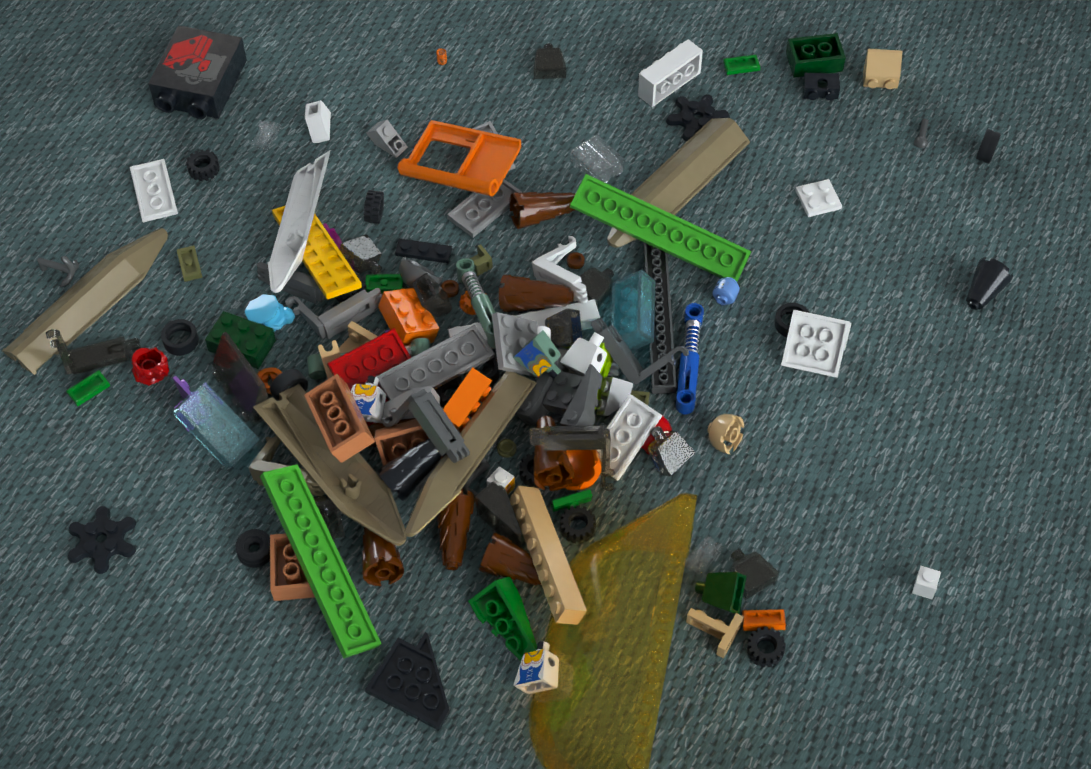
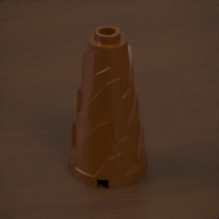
[509,192,575,229]
[499,275,574,312]
[534,416,574,491]
[437,489,474,570]
[362,527,404,586]
[479,533,542,586]

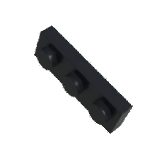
[395,238,452,264]

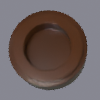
[567,252,585,269]
[441,280,459,298]

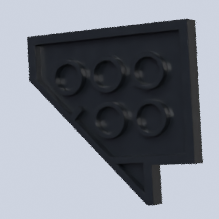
[365,632,450,731]

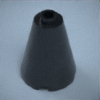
[966,257,1013,310]

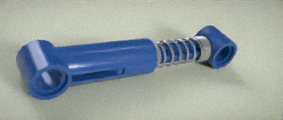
[675,303,704,415]

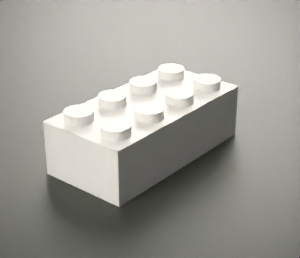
[638,39,703,107]

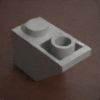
[367,120,408,158]
[596,377,633,416]

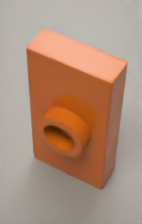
[742,609,786,631]

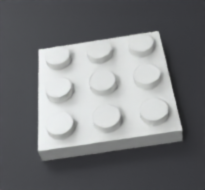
[781,310,850,378]

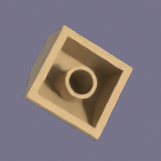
[863,49,902,89]

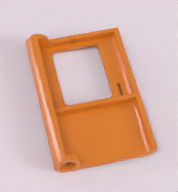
[397,120,521,196]

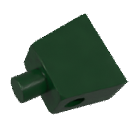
[695,572,747,614]

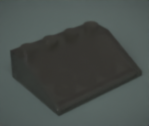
[212,332,269,426]

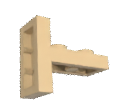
[686,608,744,658]

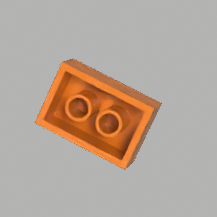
[378,287,440,346]
[443,367,492,433]

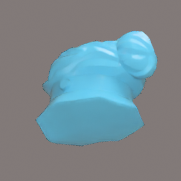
[245,294,295,331]

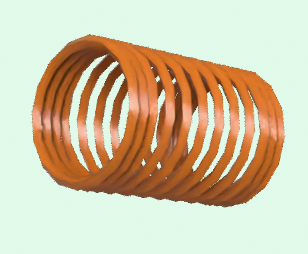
[436,49,447,65]

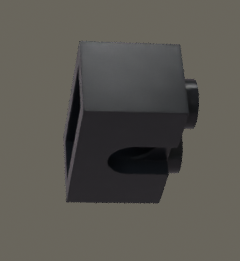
[803,73,840,101]

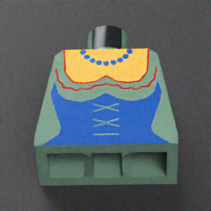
[513,330,561,379]

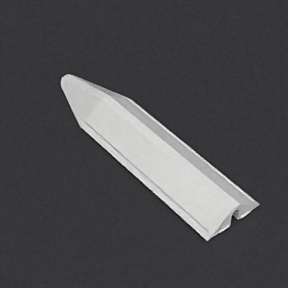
[268,150,331,293]

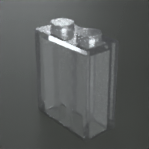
[570,134,624,183]

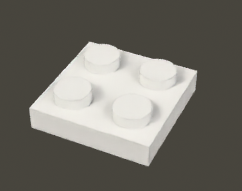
[795,179,842,217]

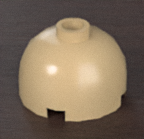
[707,414,744,454]

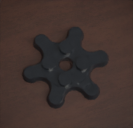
[666,94,730,141]
[68,506,136,574]

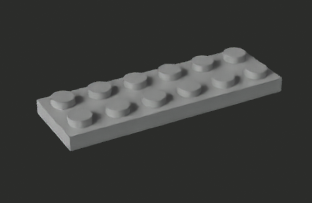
[376,325,495,400]

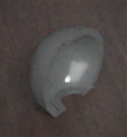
[399,257,443,291]

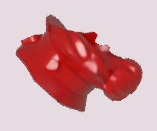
[131,347,169,386]

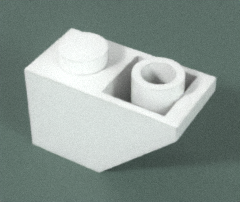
[305,100,331,143]

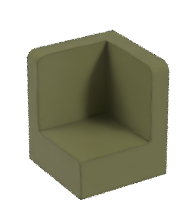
[469,244,493,276]

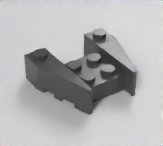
[515,358,603,439]

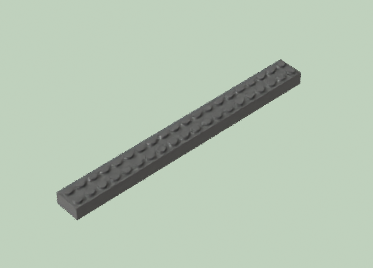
[643,242,676,394]

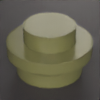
[497,439,517,458]

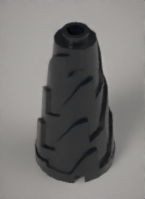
[377,438,441,501]

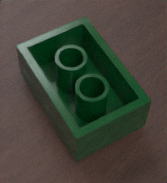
[786,33,846,78]
[205,311,276,369]

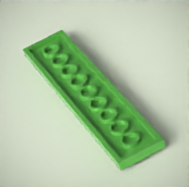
[570,174,751,281]
[260,464,381,659]

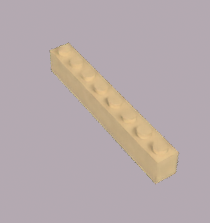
[510,486,587,625]

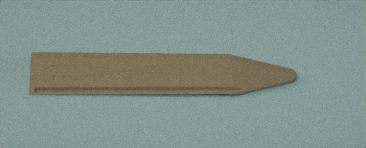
[607,118,750,248]
[2,228,168,375]
[404,371,537,537]
[253,384,407,546]

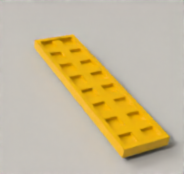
[272,206,362,300]

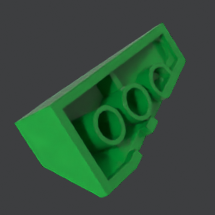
[468,577,537,661]

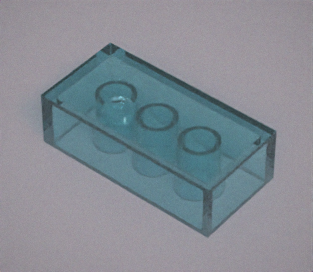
[611,270,655,351]
[172,382,260,468]

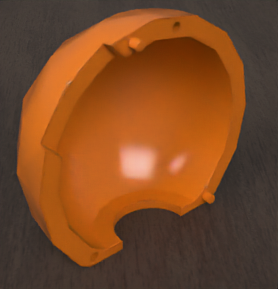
[565,440,602,491]

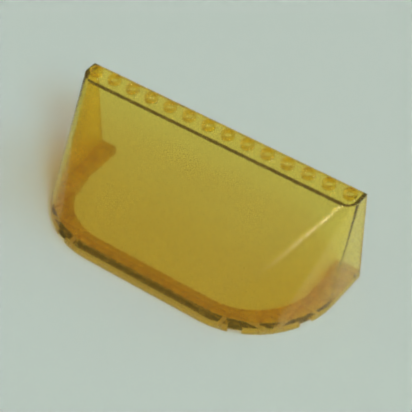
[529,493,697,769]

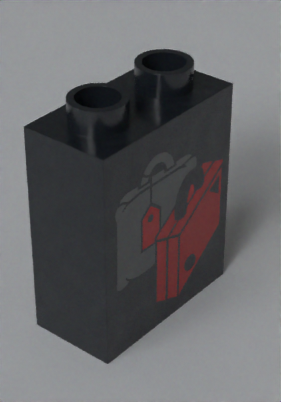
[148,25,247,119]

